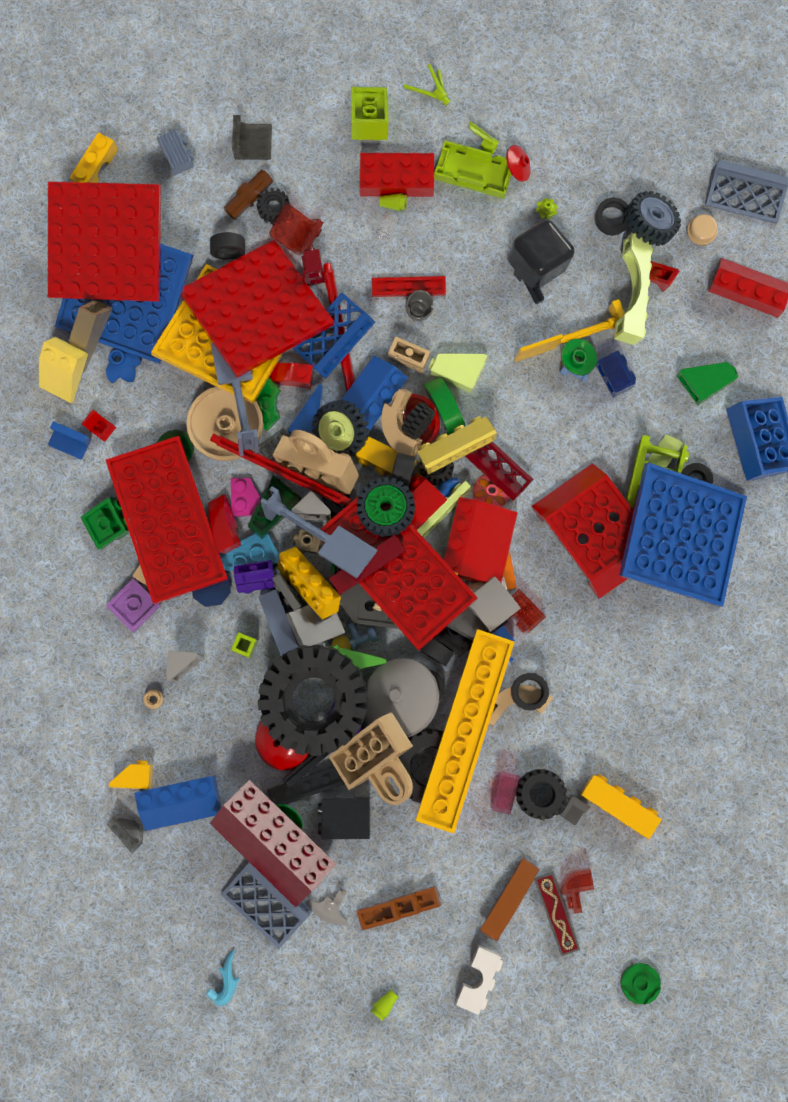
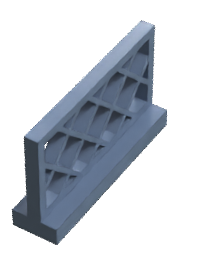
[705,160,788,224]
[221,863,312,949]

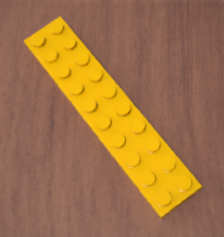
[415,629,515,834]

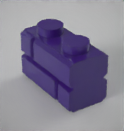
[234,560,276,594]

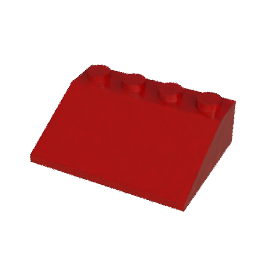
[444,497,518,583]

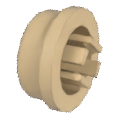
[687,214,718,246]

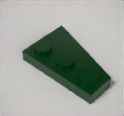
[248,475,301,539]

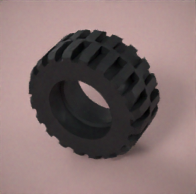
[398,729,444,803]

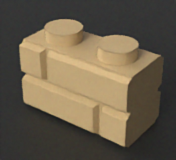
[388,337,431,374]

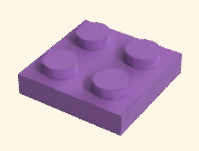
[106,578,162,633]

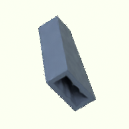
[258,588,300,656]

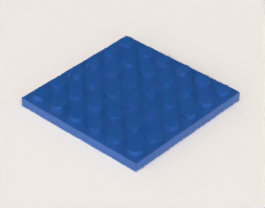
[55,243,194,363]
[619,462,747,607]

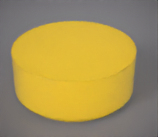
[332,636,351,649]

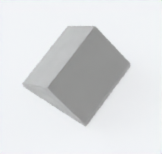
[291,491,332,520]
[166,651,204,683]

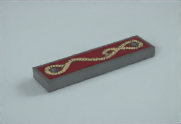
[534,872,580,956]

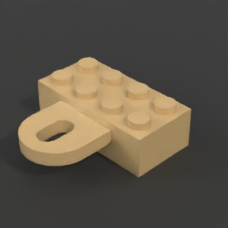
[273,430,359,495]
[328,712,413,805]

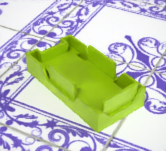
[434,141,512,199]

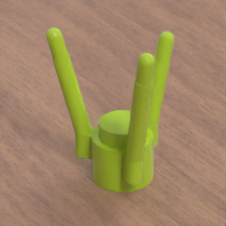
[463,122,499,155]

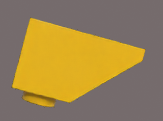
[109,760,153,789]

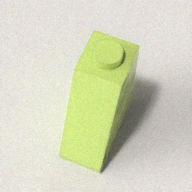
[429,354,488,393]

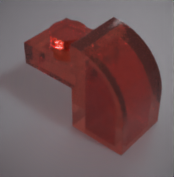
[560,867,594,914]

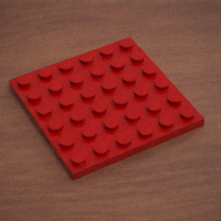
[48,182,161,302]
[181,239,334,378]

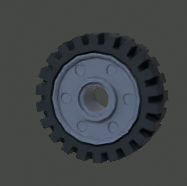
[625,191,681,246]

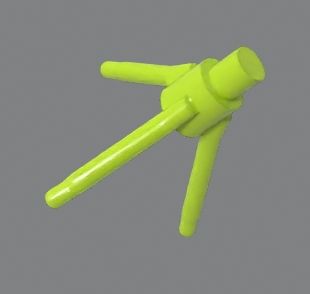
[403,64,451,106]

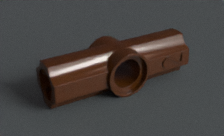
[223,169,273,220]

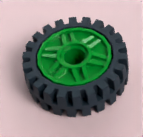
[357,477,415,537]

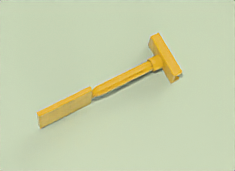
[514,299,625,362]

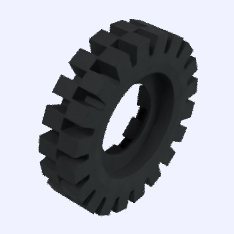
[258,644,368,756]

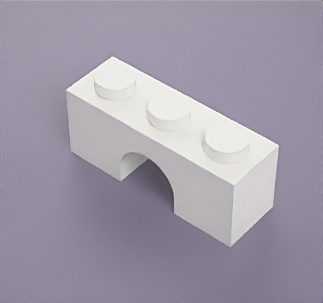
[455,945,503,1015]

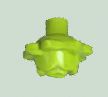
[536,198,558,220]

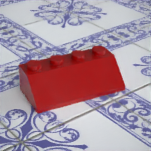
[708,258,788,318]
[408,473,447,530]

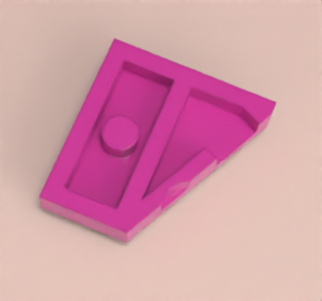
[231,478,261,517]

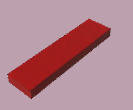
[372,276,446,297]

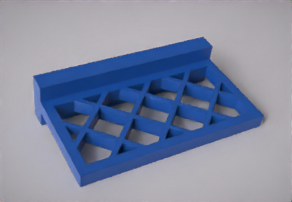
[292,293,376,379]

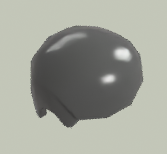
[405,290,434,321]

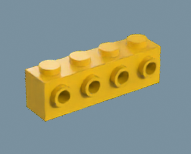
[277,547,341,620]
[579,773,662,840]

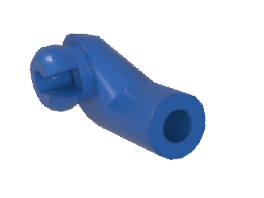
[438,477,459,497]

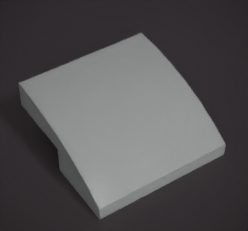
[469,577,521,632]

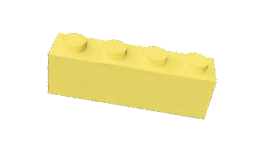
[417,416,497,475]

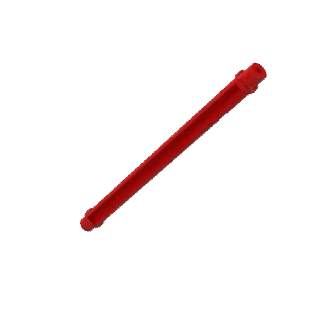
[323,263,355,392]
[210,433,351,506]

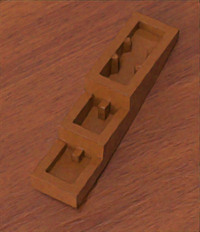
[479,858,540,941]
[356,886,441,930]

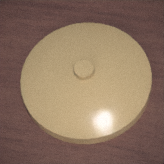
[187,387,263,461]

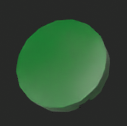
[620,963,661,1005]

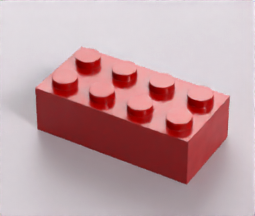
[360,153,434,197]

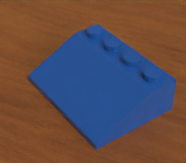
[726,397,788,481]

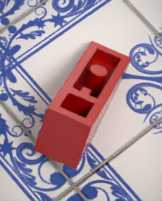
[269,363,314,389]

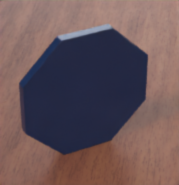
[192,575,231,607]

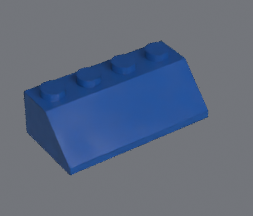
[341,355,408,435]
[134,775,222,831]

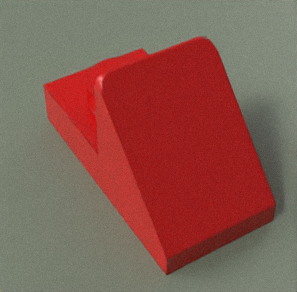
[649,261,680,292]

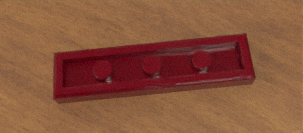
[329,535,406,596]

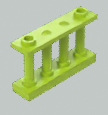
[625,435,689,509]

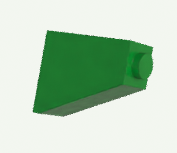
[676,362,739,406]

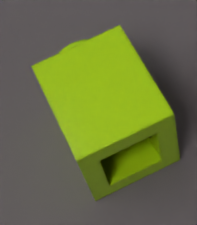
[231,632,259,659]

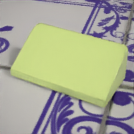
[647,434,683,467]

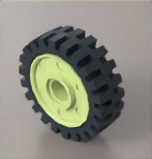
[312,400,369,456]

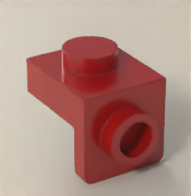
[82,410,117,442]

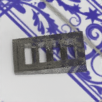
[253,428,290,460]

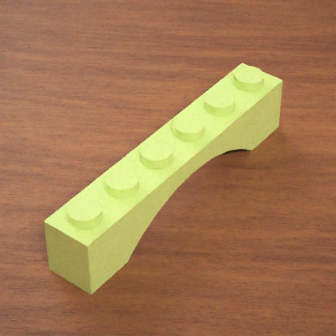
[614,233,653,345]

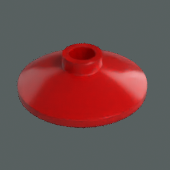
[506,145,531,182]

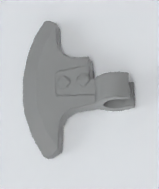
[306,888,347,925]

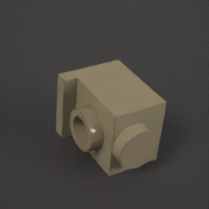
[293,529,322,555]

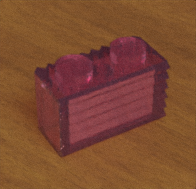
[491,771,520,815]

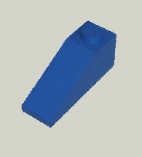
[288,384,323,436]

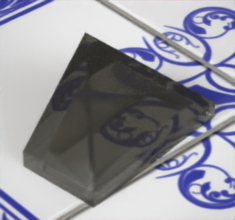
[107,814,143,854]

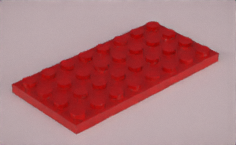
[105,436,228,605]
[319,496,478,651]

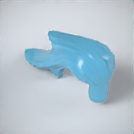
[205,950,239,1006]

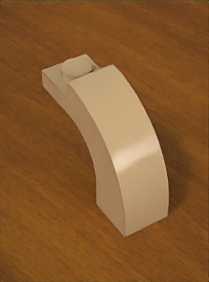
[381,389,423,457]
[489,685,553,726]

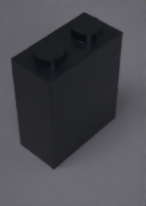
[318,798,370,840]

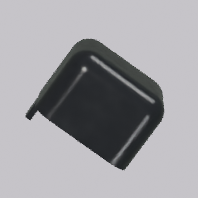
[507,220,575,289]

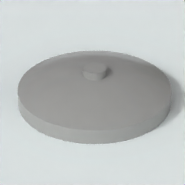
[366,658,439,737]

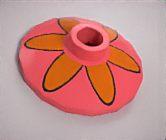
[473,474,509,507]

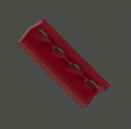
[465,442,534,501]

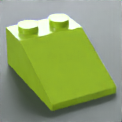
[351,87,389,141]

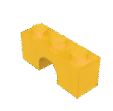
[69,132,118,183]

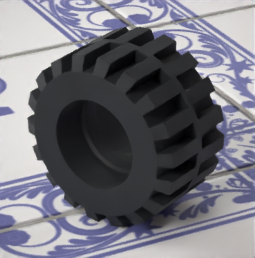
[515,769,567,820]

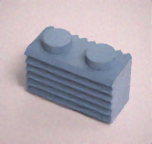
[157,129,194,176]

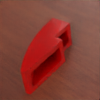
[208,494,242,554]

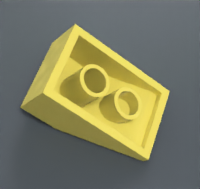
[39,337,88,404]

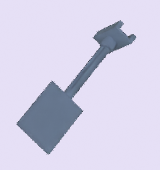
[211,343,259,456]
[261,486,377,579]

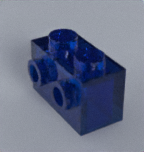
[596,351,636,398]

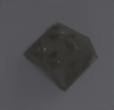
[232,115,272,160]

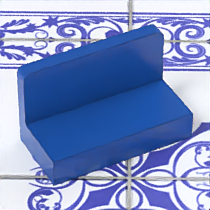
[48,421,91,459]

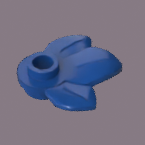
[106,349,141,383]

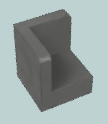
[559,795,590,825]

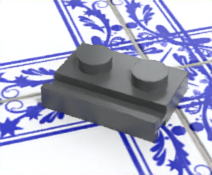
[272,572,302,611]

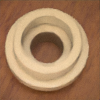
[143,689,163,709]

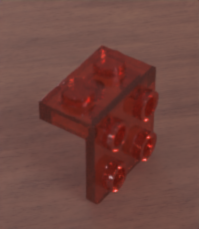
[269,204,324,255]

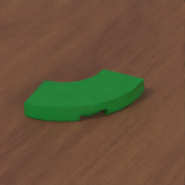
[257,377,281,431]

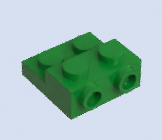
[80,497,129,550]

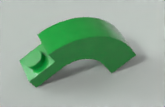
[424,377,466,436]

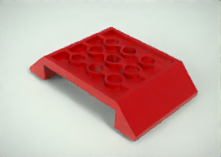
[531,463,634,599]

